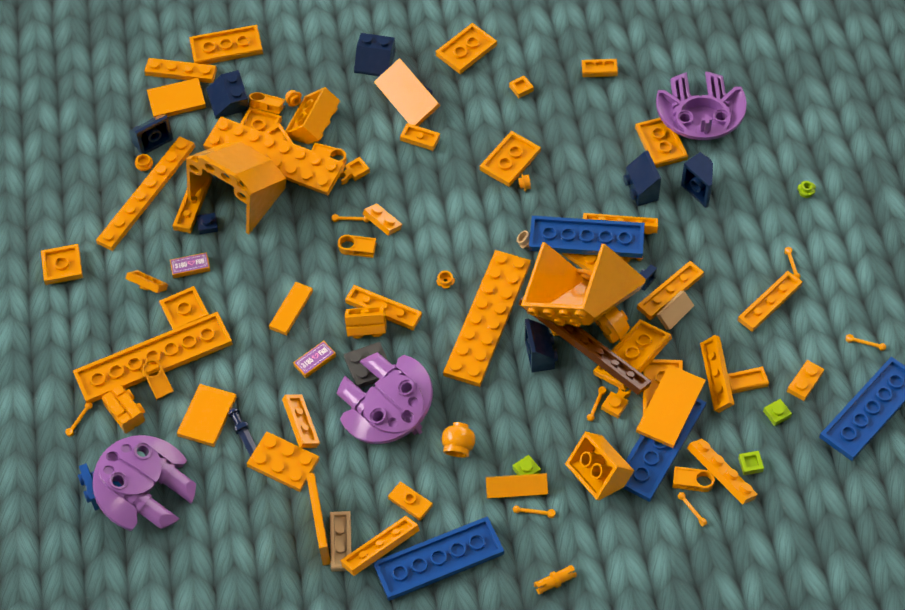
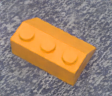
[285,87,340,144]
[565,431,634,500]

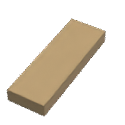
[330,511,352,572]

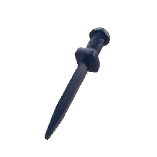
[228,408,257,457]

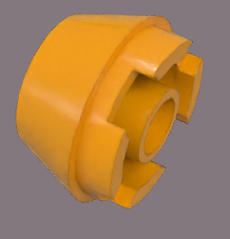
[595,307,630,344]

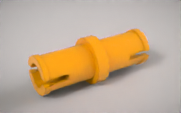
[534,565,577,595]

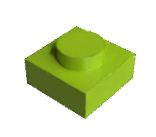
[763,399,792,426]
[738,451,764,476]
[512,455,541,475]

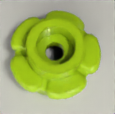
[798,181,816,198]

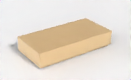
[656,291,694,330]

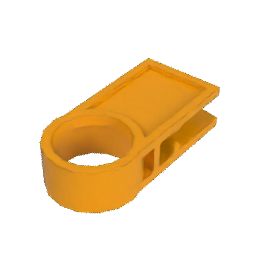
[249,92,286,114]
[312,143,347,164]
[338,234,377,258]
[142,359,173,400]
[672,466,715,492]

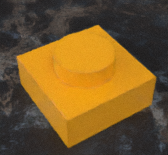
[509,76,534,99]

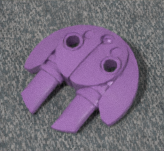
[656,72,747,140]
[337,352,433,444]
[92,435,196,531]

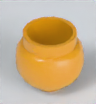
[441,422,475,458]

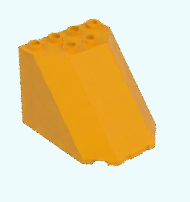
[186,142,286,234]
[521,242,646,327]

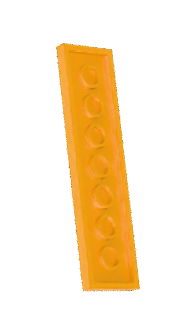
[203,117,345,196]
[443,250,531,387]
[73,311,233,403]

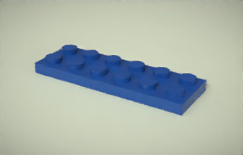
[529,216,645,258]
[819,356,905,461]
[623,398,707,502]
[373,516,504,601]

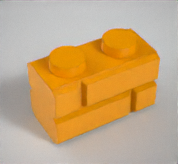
[345,306,387,339]
[102,385,145,433]

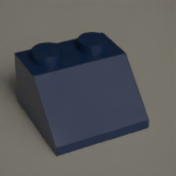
[354,33,396,76]
[206,70,249,119]
[129,115,174,154]
[623,150,661,206]
[681,152,713,208]
[525,319,558,372]

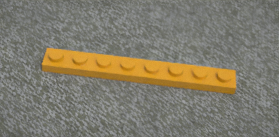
[96,136,195,251]

